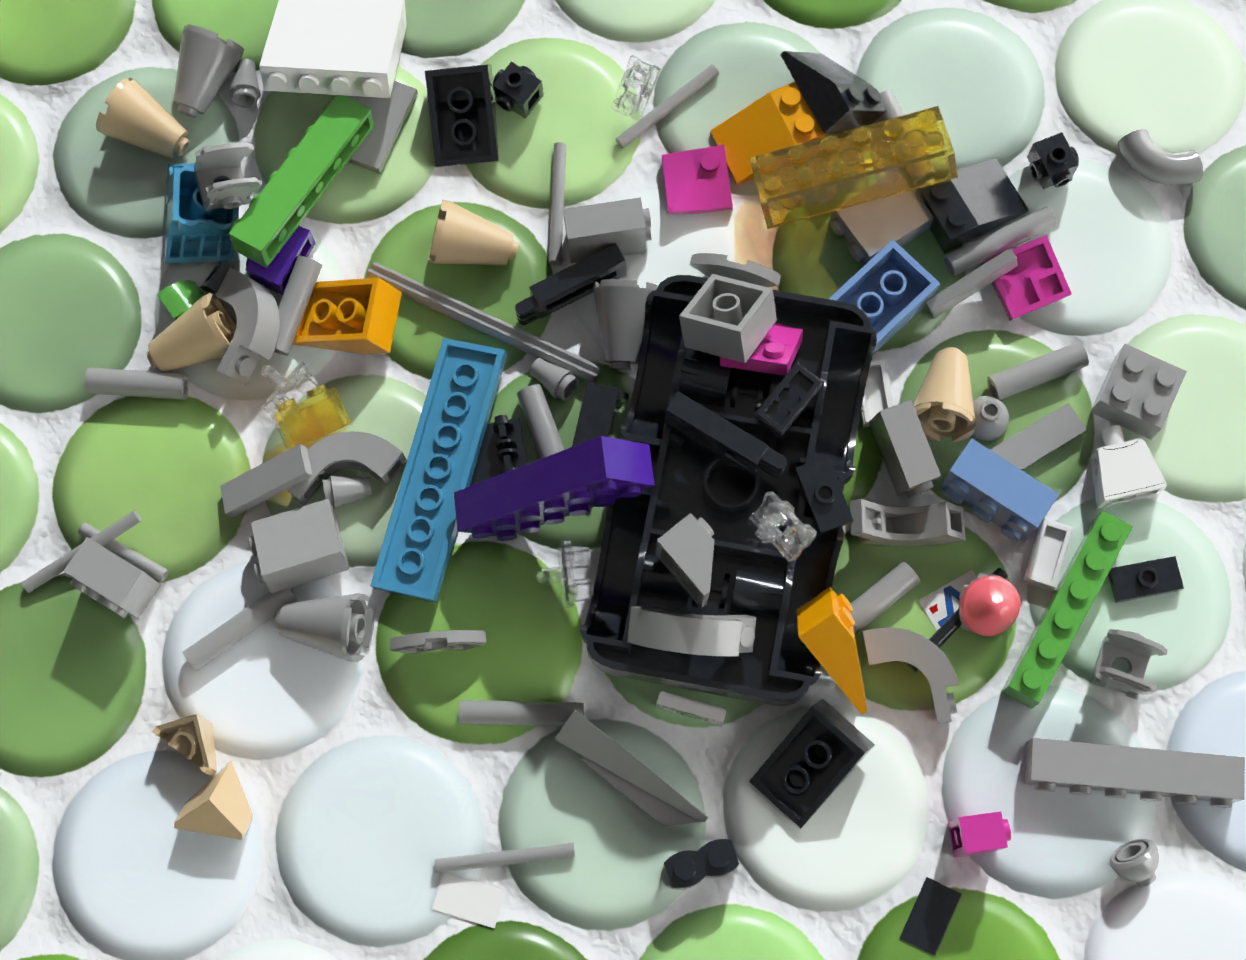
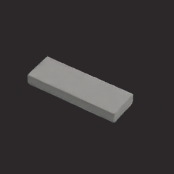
[926,249,1018,319]
[990,403,1087,471]
[220,444,313,518]

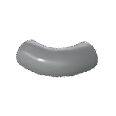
[1117,129,1203,186]

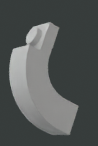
[215,268,280,385]
[288,431,407,506]
[850,499,966,547]
[627,606,756,656]
[863,628,959,724]

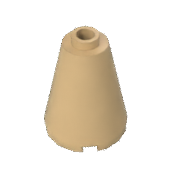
[95,77,190,158]
[428,199,519,265]
[147,293,236,372]
[913,347,976,442]

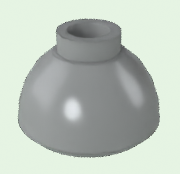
[971,396,1009,441]
[1110,839,1159,887]

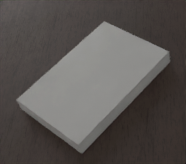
[347,81,418,174]

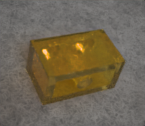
[271,384,351,450]

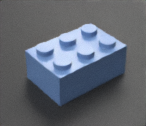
[829,239,940,355]
[940,438,1059,543]

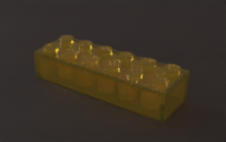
[749,106,958,229]

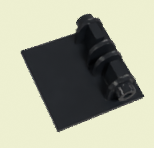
[470,415,527,486]

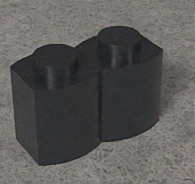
[664,839,739,890]

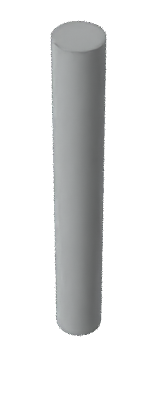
[78,523,169,582]

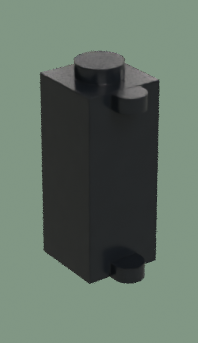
[572,382,629,447]

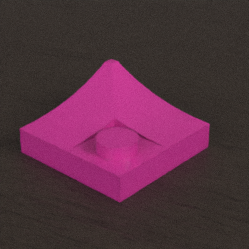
[661,145,733,215]
[981,235,1072,321]
[720,322,803,376]

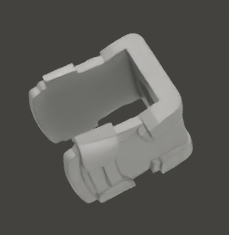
[194,141,262,210]
[1090,629,1167,700]

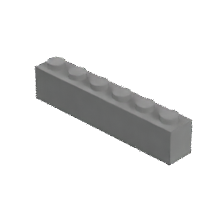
[1024,738,1245,808]

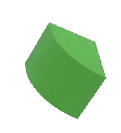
[157,280,205,320]

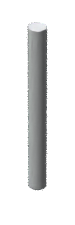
[615,65,719,149]
[549,142,567,265]
[22,510,142,593]
[435,843,575,873]

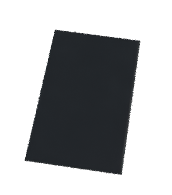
[900,877,962,956]

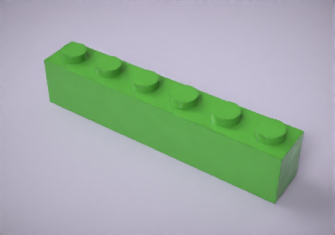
[229,95,374,268]
[1001,510,1133,709]

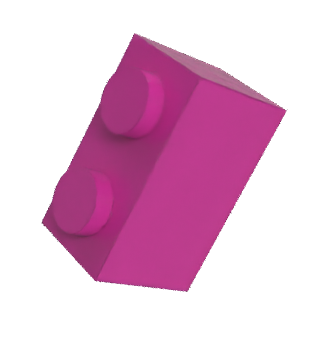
[948,811,1011,858]

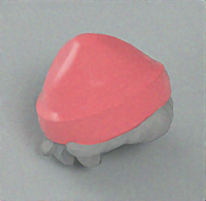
[959,572,1021,637]

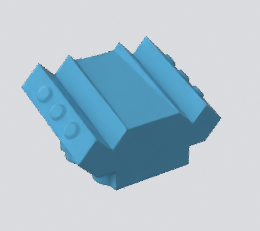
[163,163,239,263]

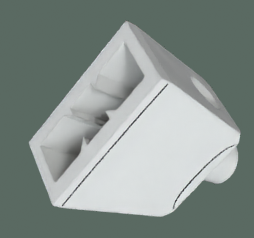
[1090,425,1167,509]

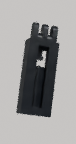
[515,243,626,325]
[664,391,787,478]

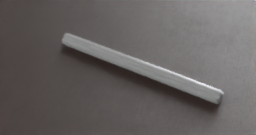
[367,262,600,383]

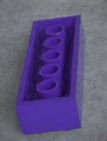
[454,436,655,541]

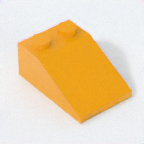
[710,82,826,186]
[293,278,402,354]
[797,587,867,715]

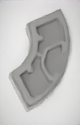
[689,253,781,287]
[390,630,486,654]

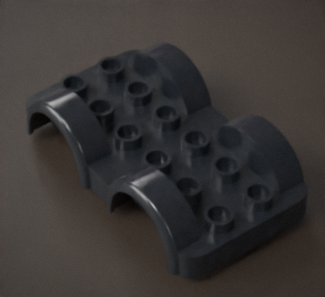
[580,275,877,706]

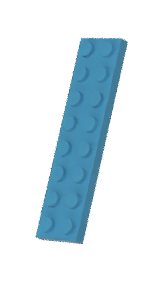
[370,338,507,603]

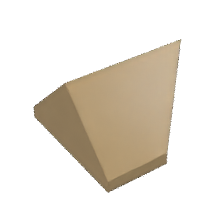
[152,714,217,776]
[174,761,253,840]

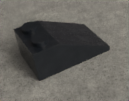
[780,51,887,134]
[425,64,499,167]
[916,158,1029,254]
[749,699,875,829]

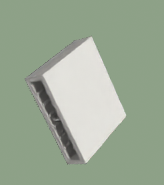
[259,0,407,98]

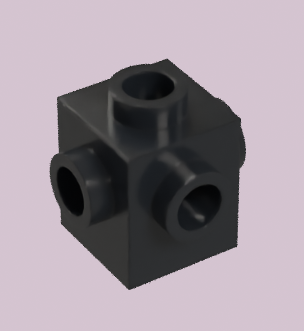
[493,61,544,119]
[1027,132,1079,189]

